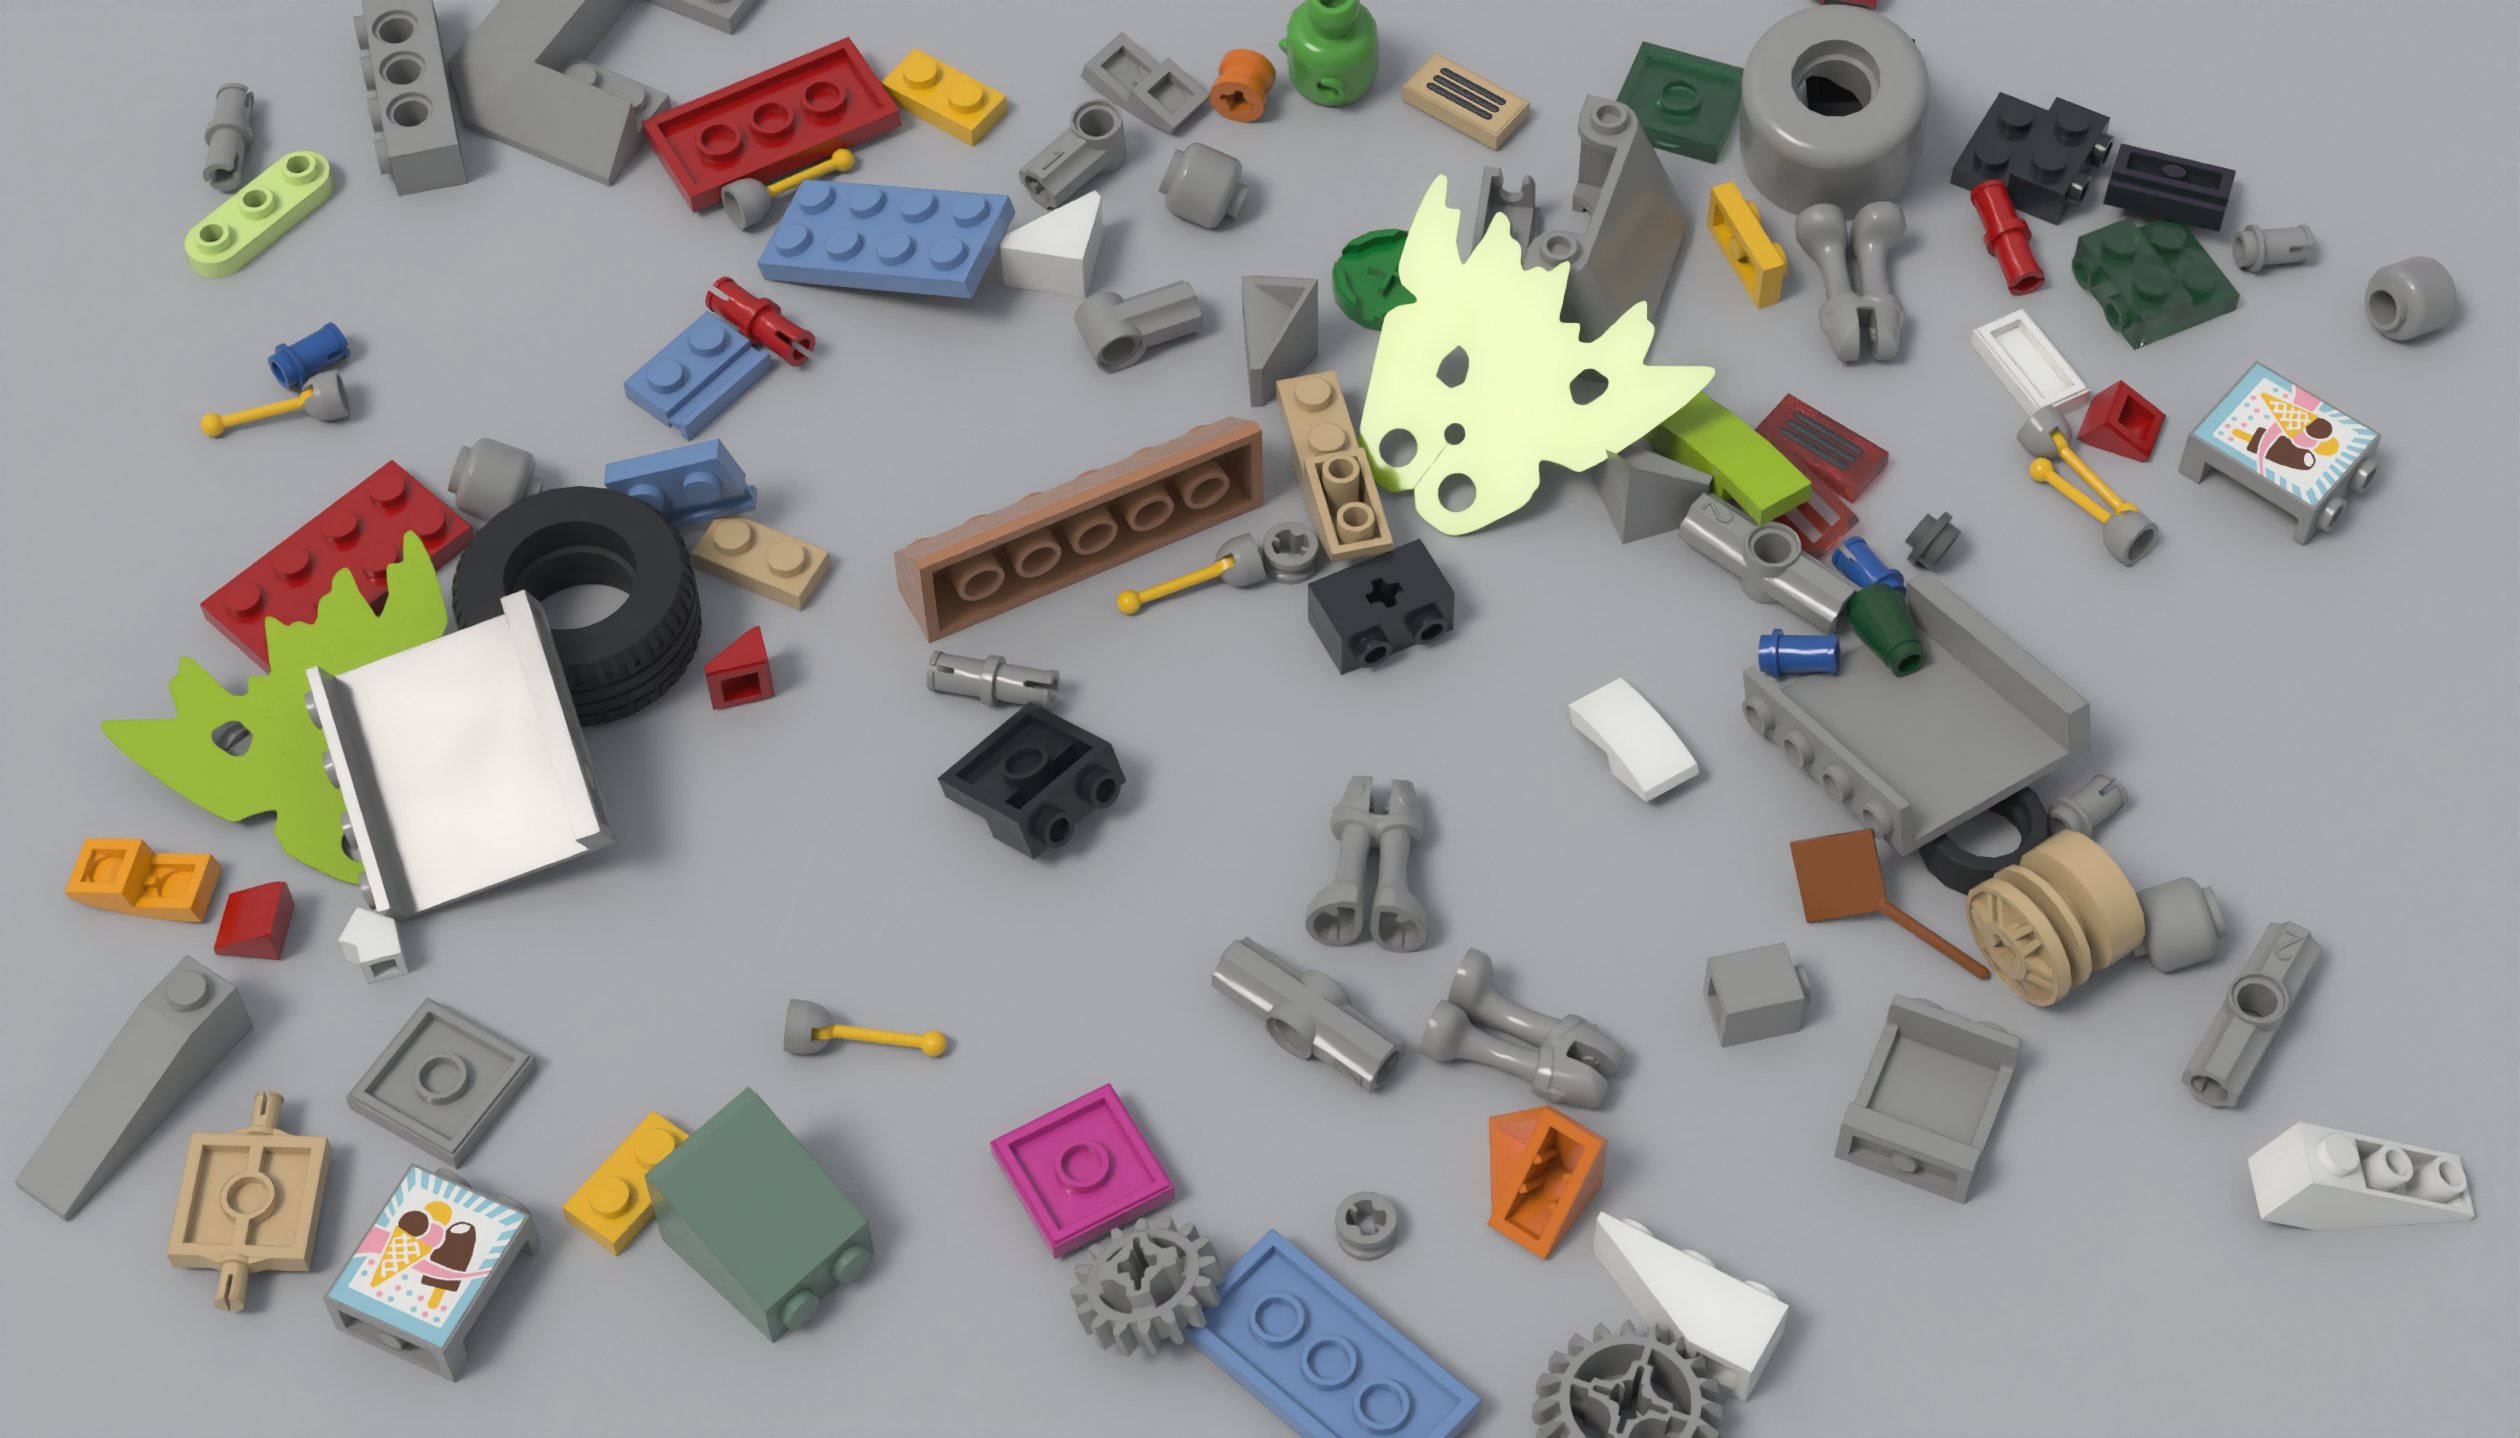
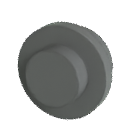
[1905,511,1962,570]

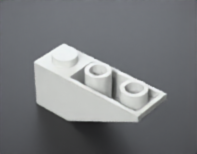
[2247,1121,2475,1231]
[1593,1211,1789,1403]

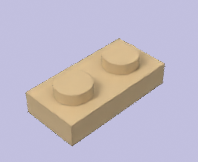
[691,514,831,611]

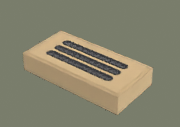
[1402,52,1530,150]

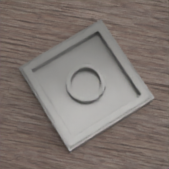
[345,997,538,1169]

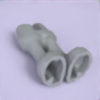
[1795,201,1907,362]
[1305,775,1429,953]
[1419,948,1626,1109]

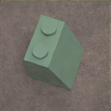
[644,1086,874,1343]

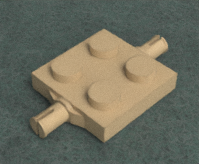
[167,1091,332,1312]

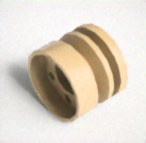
[1965,829,2145,1007]

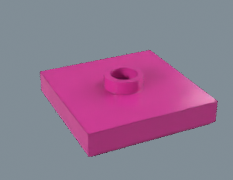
[990,1083,1175,1259]

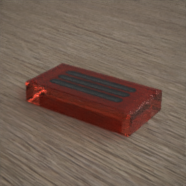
[1755,393,1889,504]

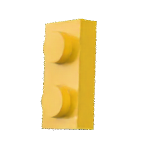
[881,48,1008,146]
[1707,181,1788,310]
[562,1110,690,1256]

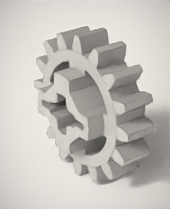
[1070,1216,1225,1356]

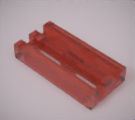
[1768,435,1860,560]

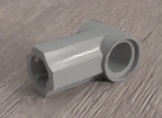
[1019,99,1126,210]
[1074,280,1203,372]

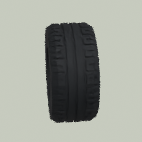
[452,486,702,727]

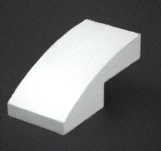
[1568,677,1699,802]

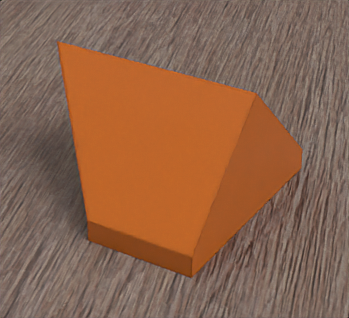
[1487,1105,1608,1260]

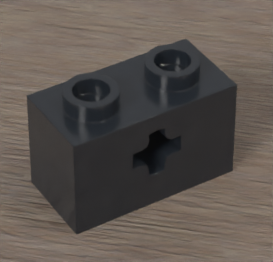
[1308,539,1455,675]

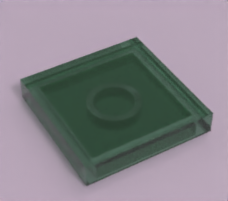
[1616,41,1744,165]

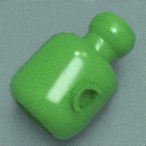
[1279,0,1379,107]

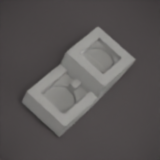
[1081,32,1209,134]

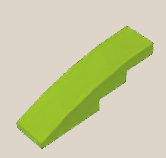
[1643,391,1812,527]

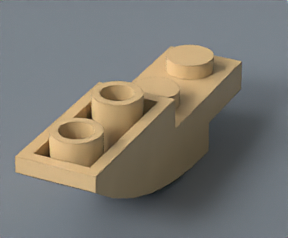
[1276,370,1393,562]

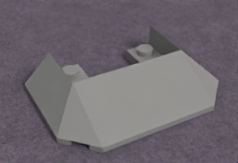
[448,0,759,187]

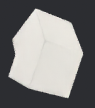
[338,907,409,984]

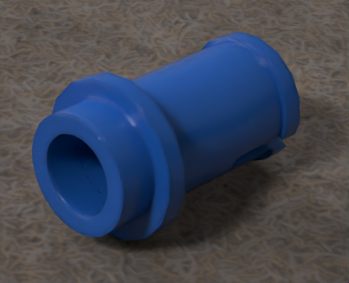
[268,322,350,389]
[1831,536,1907,597]
[1758,629,1841,679]

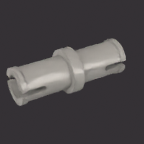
[203,83,255,191]
[927,651,1060,711]

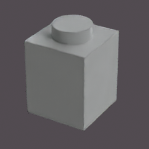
[1703,942,1811,1048]

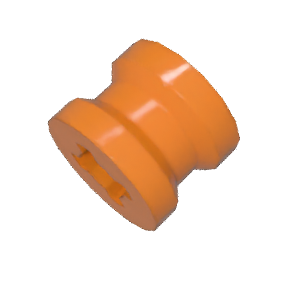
[1209,49,1276,122]

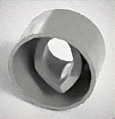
[1739,5,1929,220]

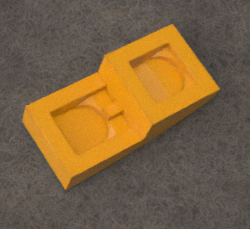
[65,838,222,923]

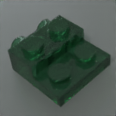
[2072,217,2240,350]

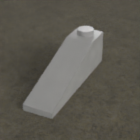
[15,955,253,1222]

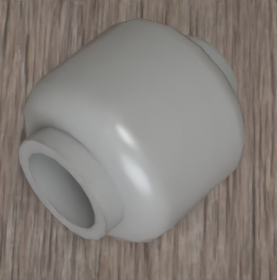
[1158,142,1249,229]
[2365,256,2456,341]
[448,438,544,521]
[2132,877,2227,972]

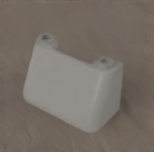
[1522,94,1687,384]

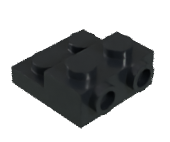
[1950,92,2115,226]
[937,702,1126,860]

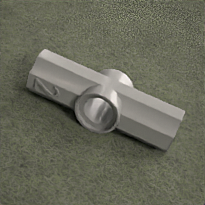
[1679,493,1863,635]
[2181,921,2322,1108]
[1212,937,1405,1093]

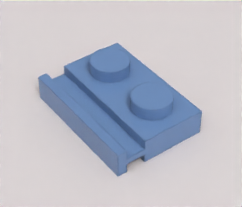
[623,311,772,441]
[604,439,757,528]

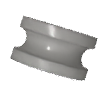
[1263,522,1318,585]
[1335,1191,1397,1261]

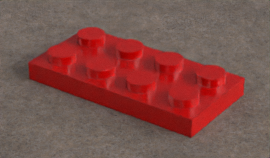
[641,37,902,213]
[200,460,474,675]

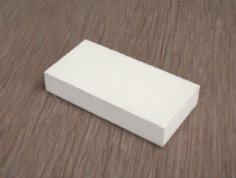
[1970,308,2091,417]

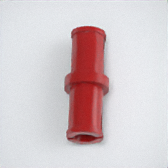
[1970,179,2045,296]
[705,276,816,367]

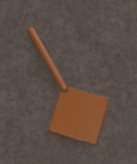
[1790,828,1989,980]

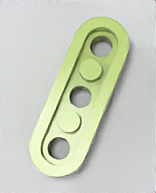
[184,150,334,279]

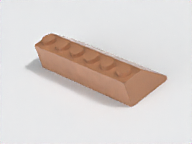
[894,417,1263,643]

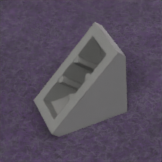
[1241,275,1318,407]
[1592,444,1714,544]

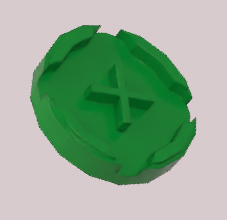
[1332,229,1417,331]

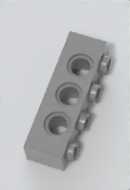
[353,0,467,196]

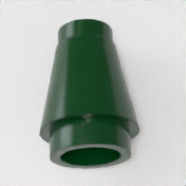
[1847,583,1927,677]

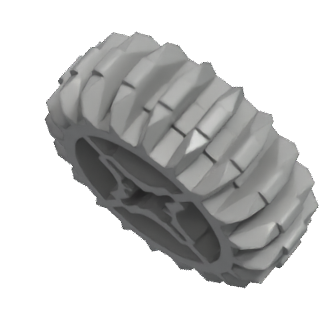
[1532,1319,1725,1438]

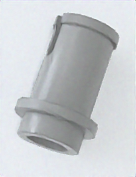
[2232,224,2314,272]
[2047,772,2128,838]

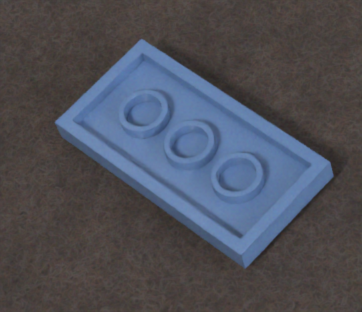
[757,179,1016,299]
[1182,1228,1481,1438]

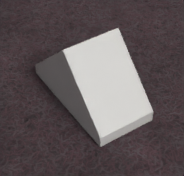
[996,190,1104,298]

